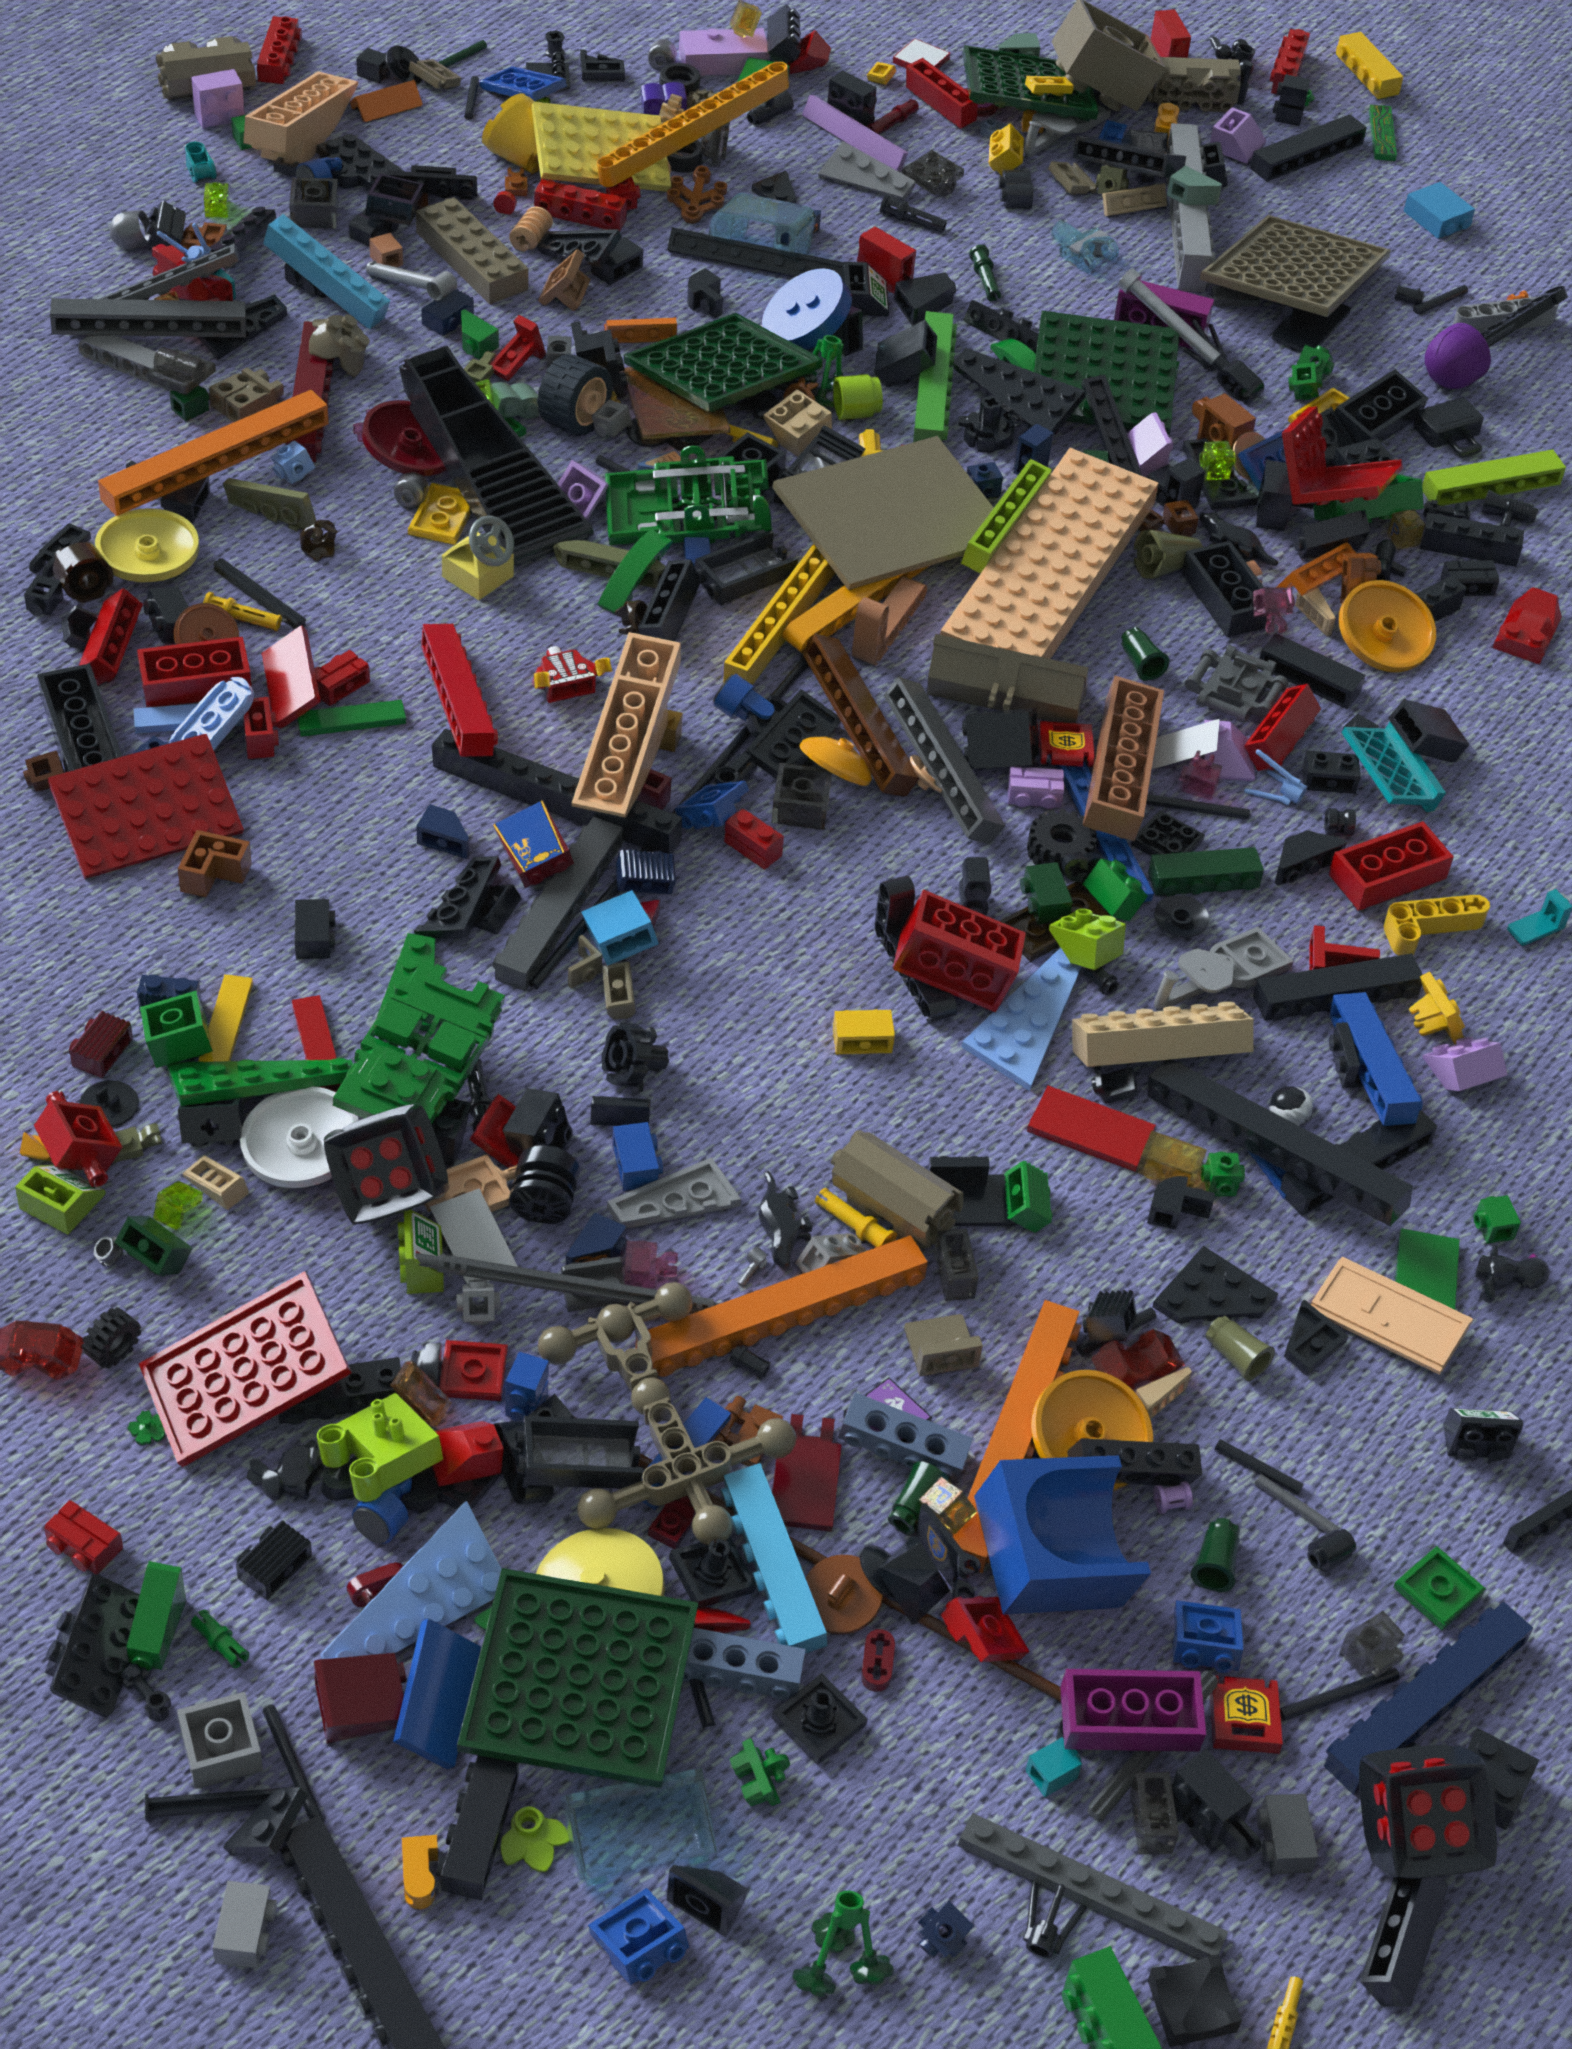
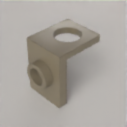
[568,935,602,989]

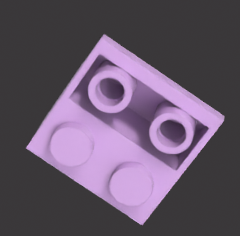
[1210,107,1266,164]
[1127,413,1173,478]
[1423,1037,1508,1091]

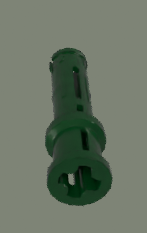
[969,244,1001,301]

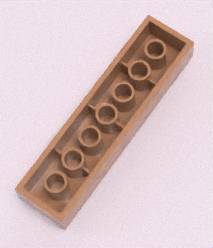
[1083,676,1164,841]

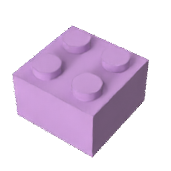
[191,69,245,128]

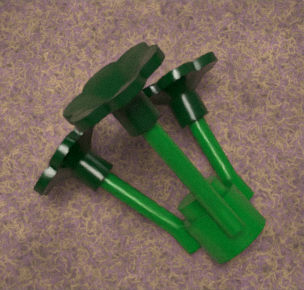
[799,335,844,407]
[792,1890,894,1997]

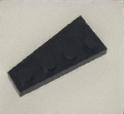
[537,229,622,268]
[414,856,502,939]

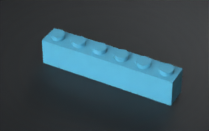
[263,214,390,329]
[720,1463,827,1654]

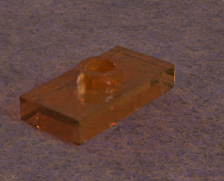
[390,1360,452,1427]

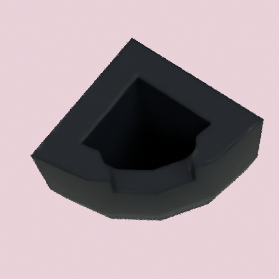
[409,1343,442,1401]

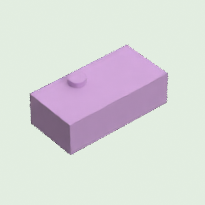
[679,28,770,76]

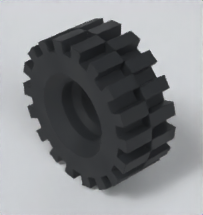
[1027,809,1097,876]

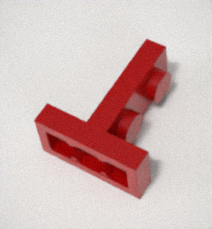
[489,315,546,381]
[1309,925,1380,970]

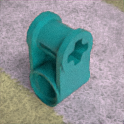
[185,142,217,183]

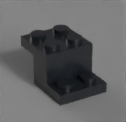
[571,321,628,398]

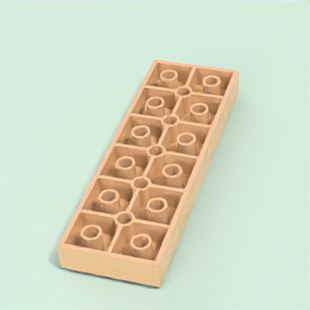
[940,448,1159,659]

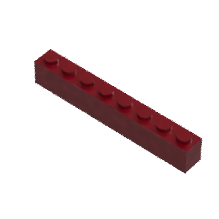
[285,321,335,462]

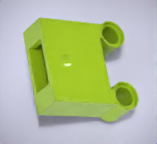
[317,1393,443,1502]

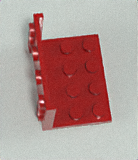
[1282,406,1403,505]

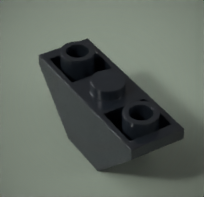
[1274,830,1347,886]

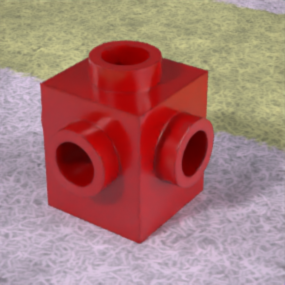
[606,176,641,210]

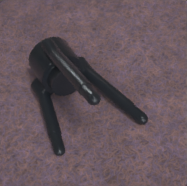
[1184,319,1227,371]
[1023,1881,1087,1958]

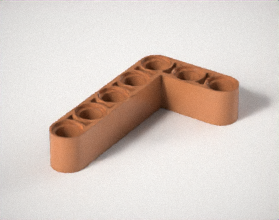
[852,576,927,666]

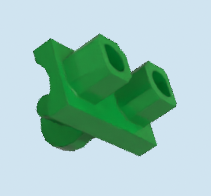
[729,1738,790,1807]

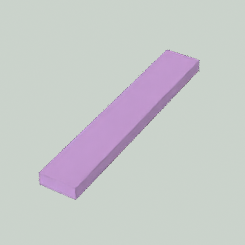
[802,95,908,172]

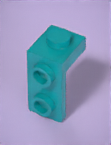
[1507,889,1572,946]

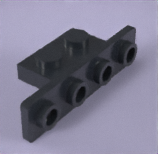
[963,300,1039,354]

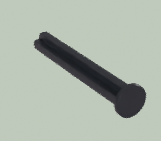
[145,1788,276,1822]

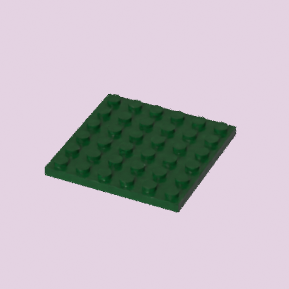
[962,45,1098,121]
[1034,310,1179,435]
[624,313,823,412]
[457,1568,698,1788]

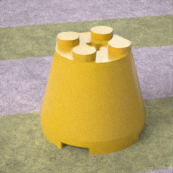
[482,93,539,174]

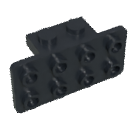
[386,165,478,200]
[1271,303,1351,352]
[928,1156,1017,1226]
[45,1574,140,1717]

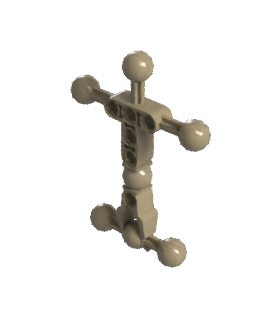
[537,1282,797,1546]

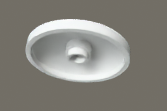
[240,1087,359,1188]

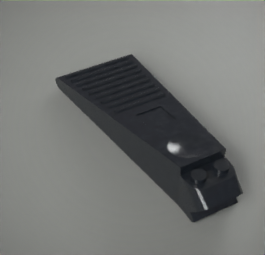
[399,346,594,566]

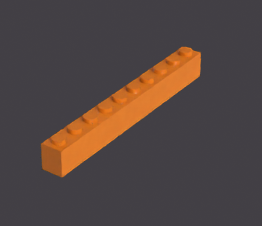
[98,390,329,516]
[635,1235,928,1377]
[953,1300,1082,1573]

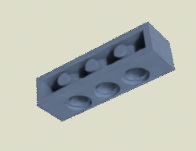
[837,1392,973,1483]
[683,1628,806,1700]

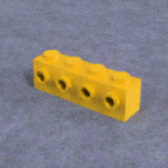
[1336,32,1404,99]

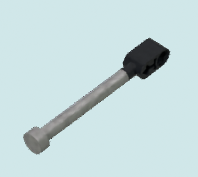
[1117,268,1265,405]

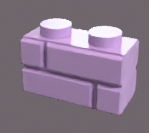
[1008,766,1064,809]

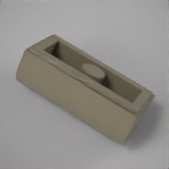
[602,961,636,1019]

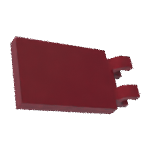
[772,1414,842,1532]

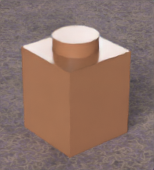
[369,233,403,267]

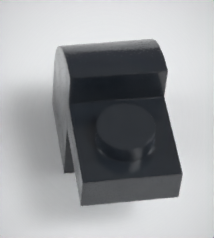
[687,268,723,318]
[1147,1176,1215,1230]

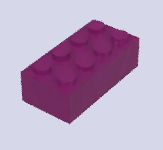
[1114,280,1214,350]
[1060,1669,1206,1752]

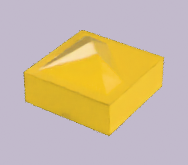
[867,62,896,85]

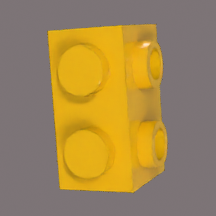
[988,123,1024,176]

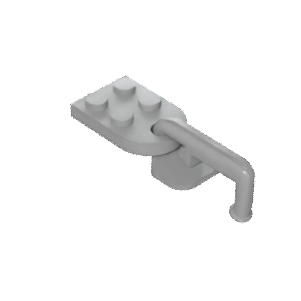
[1024,103,1111,158]
[1154,927,1294,1011]

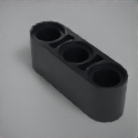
[494,1421,554,1505]

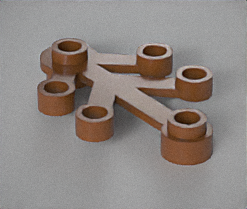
[667,166,727,224]

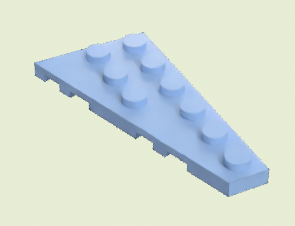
[962,948,1082,1091]
[320,1501,501,1659]

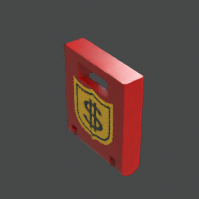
[1039,721,1094,767]
[1210,1675,1283,1754]

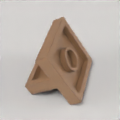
[538,249,591,311]

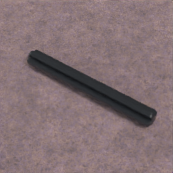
[213,558,307,629]

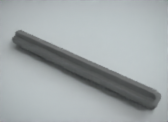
[1087,1671,1219,1822]

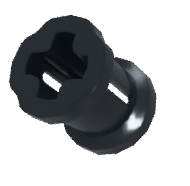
[545,30,565,58]

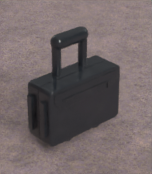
[1413,397,1484,458]

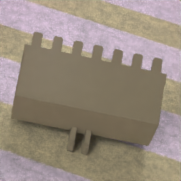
[927,634,1089,723]

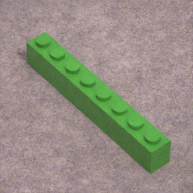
[913,311,957,442]

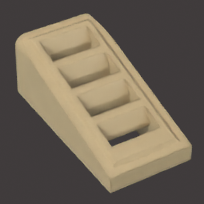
[1295,588,1336,636]
[182,1155,249,1210]
[1136,1367,1192,1419]

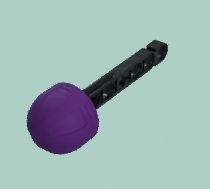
[1425,286,1568,389]

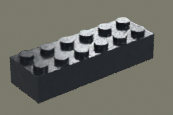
[37,663,122,773]

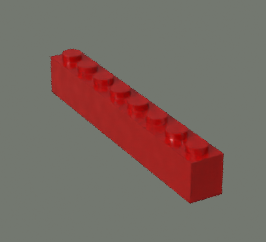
[421,623,498,757]

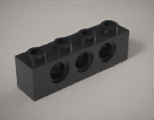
[1067,1438,1203,1486]

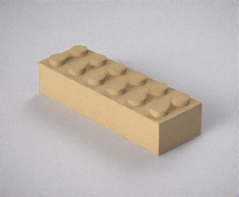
[1072,1002,1254,1067]

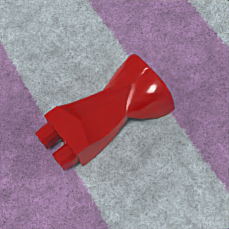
[152,244,233,301]

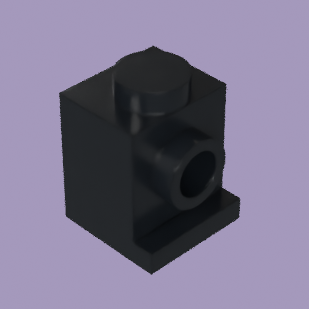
[24,575,64,616]

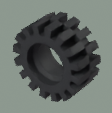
[82,1307,141,1369]

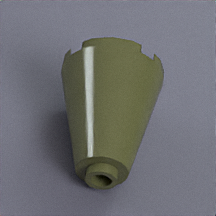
[1133,529,1203,579]

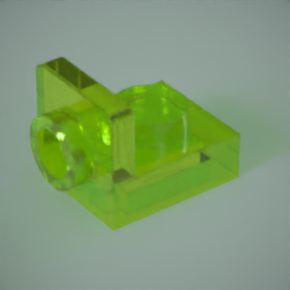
[153,1181,203,1230]

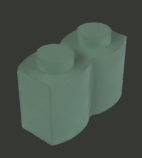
[486,382,540,418]

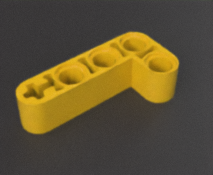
[1383,895,1490,956]

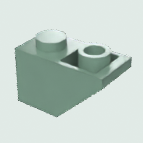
[998,33,1040,57]
[1167,165,1222,205]

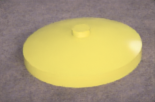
[95,508,199,582]
[536,1528,665,1596]

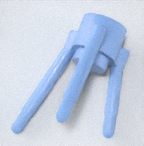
[157,223,211,263]
[1244,750,1307,806]

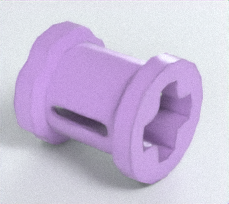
[1153,1481,1193,1514]

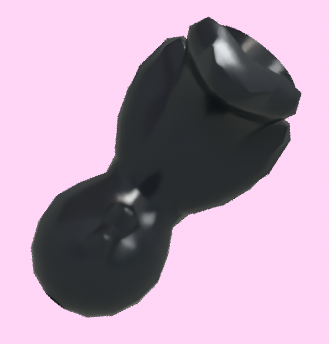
[1475,1245,1549,1303]

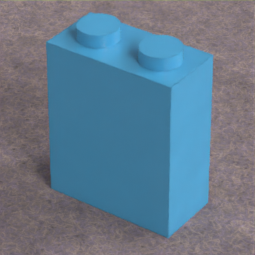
[1404,182,1475,239]
[581,890,659,966]

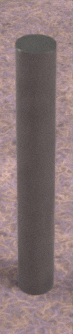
[1255,1474,1341,1534]

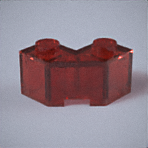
[0,1320,84,1380]
[1091,1329,1185,1390]

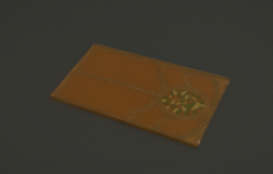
[621,367,730,439]

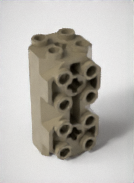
[156,36,256,100]
[1147,57,1241,112]
[831,1130,963,1249]

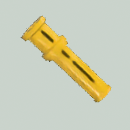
[203,592,282,631]
[815,1188,897,1247]

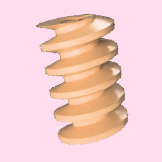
[509,206,553,252]

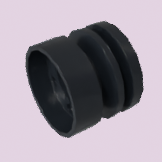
[509,1145,580,1224]

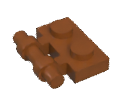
[180,222,227,257]
[712,1396,783,1467]

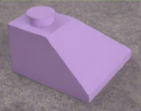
[558,460,609,521]
[1201,720,1255,781]

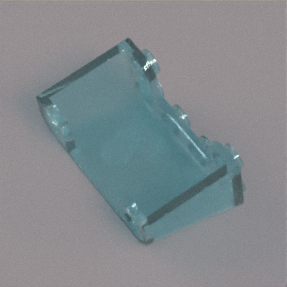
[708,193,816,254]

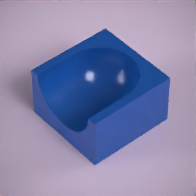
[974,1455,1151,1615]

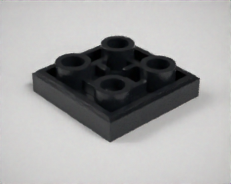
[1131,810,1205,856]

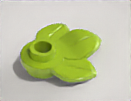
[501,1806,569,1872]

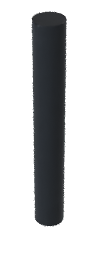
[464,76,479,119]
[1413,285,1468,315]
[1077,1307,1157,1357]
[1214,1439,1304,1495]
[689,1679,715,1728]

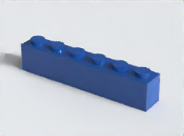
[1329,992,1423,1126]

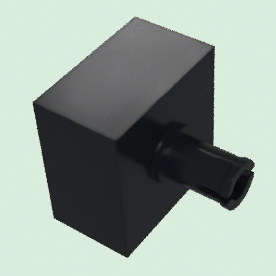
[1256,460,1315,531]

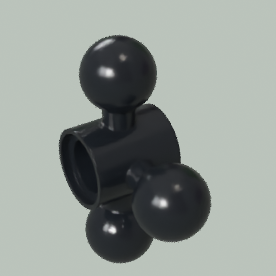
[1215,39,1255,76]

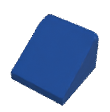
[683,537,710,566]

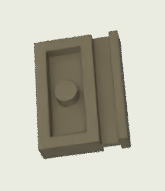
[409,59,462,89]
[1048,161,1097,195]

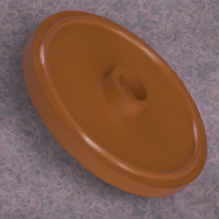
[174,603,239,645]
[805,1554,883,1635]

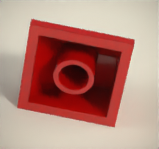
[787,30,831,74]
[431,1421,504,1487]

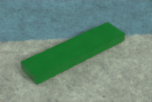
[297,700,406,737]

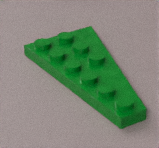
[167,1058,353,1106]

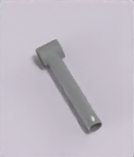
[366,260,457,301]

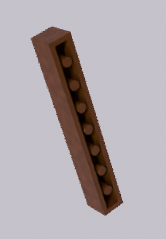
[802,634,920,797]

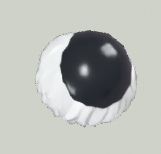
[1270,1086,1313,1126]

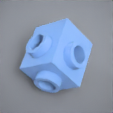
[271,441,316,484]

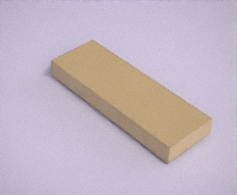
[1102,183,1167,216]

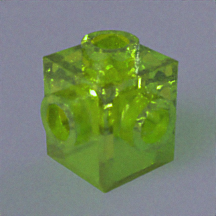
[1199,441,1236,480]

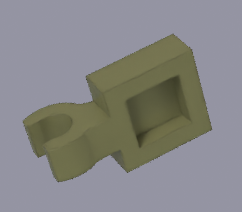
[464,351,496,387]
[114,1123,162,1163]

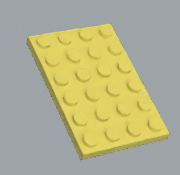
[531,102,671,192]

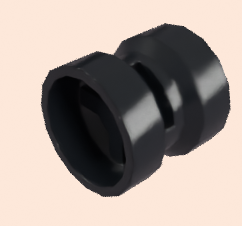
[1324,808,1356,836]

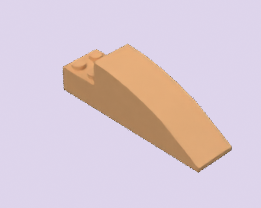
[243,71,358,165]
[572,632,681,817]

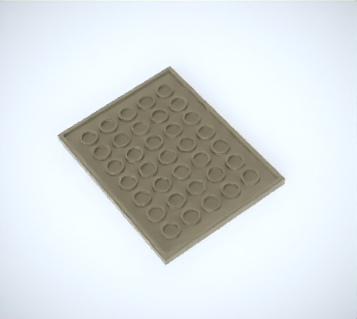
[1200,215,1391,317]
[772,436,994,590]

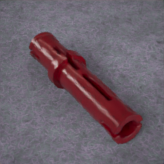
[866,99,919,135]

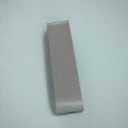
[1453,297,1559,332]
[78,335,189,391]

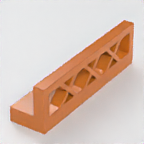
[1275,542,1357,596]

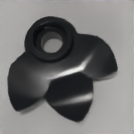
[740,391,780,419]

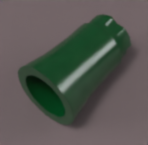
[1121,627,1170,681]
[888,1461,952,1535]
[1190,1518,1240,1593]

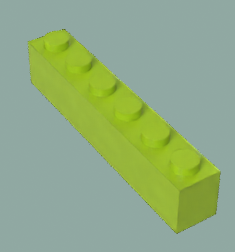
[1422,449,1566,506]
[961,459,1052,574]

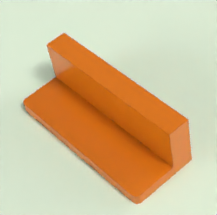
[350,80,423,122]
[604,318,677,343]

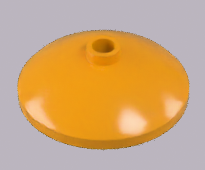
[800,737,872,786]

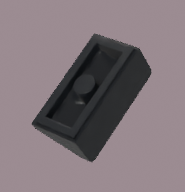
[473,884,522,935]

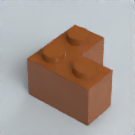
[178,830,252,897]

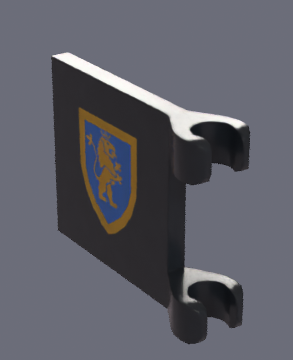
[916,1503,981,1599]

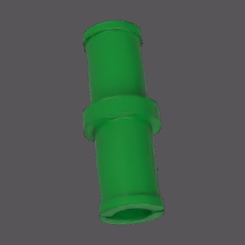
[191,1609,250,1668]

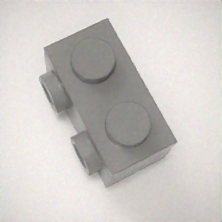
[213,1881,277,1968]

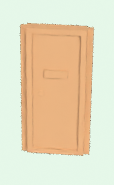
[1311,1257,1473,1375]

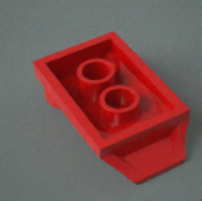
[1492,587,1562,665]

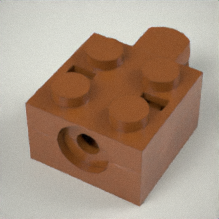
[1192,393,1256,465]

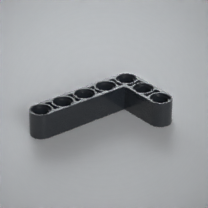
[875,875,957,1023]

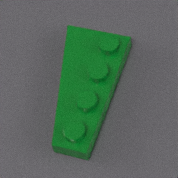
[377,933,435,1032]

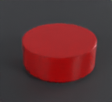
[493,191,517,215]

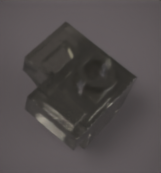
[1339,1611,1405,1677]

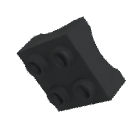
[1148,1954,1242,2047]

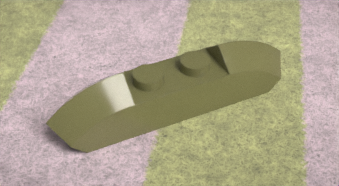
[553,540,666,589]

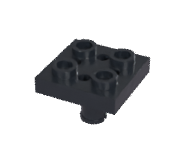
[669,1537,756,1608]
[772,1673,868,1765]

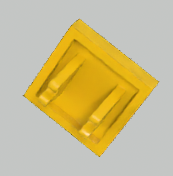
[1409,971,1465,1044]

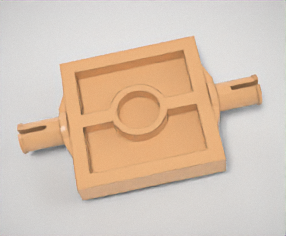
[425,1154,517,1212]

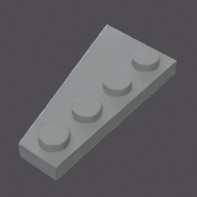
[818,141,916,201]
[607,1157,741,1229]

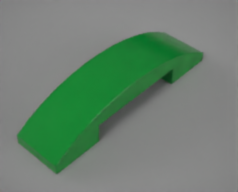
[990,339,1036,372]
[598,530,673,613]

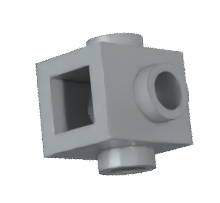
[456,1279,501,1325]

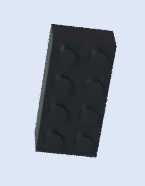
[1335,369,1429,444]
[1182,541,1277,637]

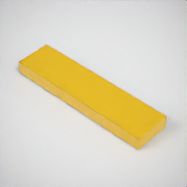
[198,974,253,1062]

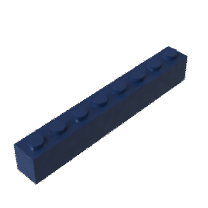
[1324,1601,1533,1795]

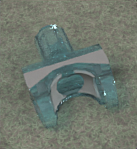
[1051,220,1119,273]

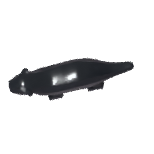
[1199,511,1279,566]
[758,1171,812,1270]

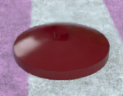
[362,400,447,476]

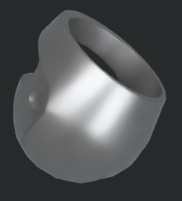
[110,210,150,250]

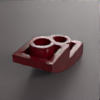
[648,1490,709,1549]

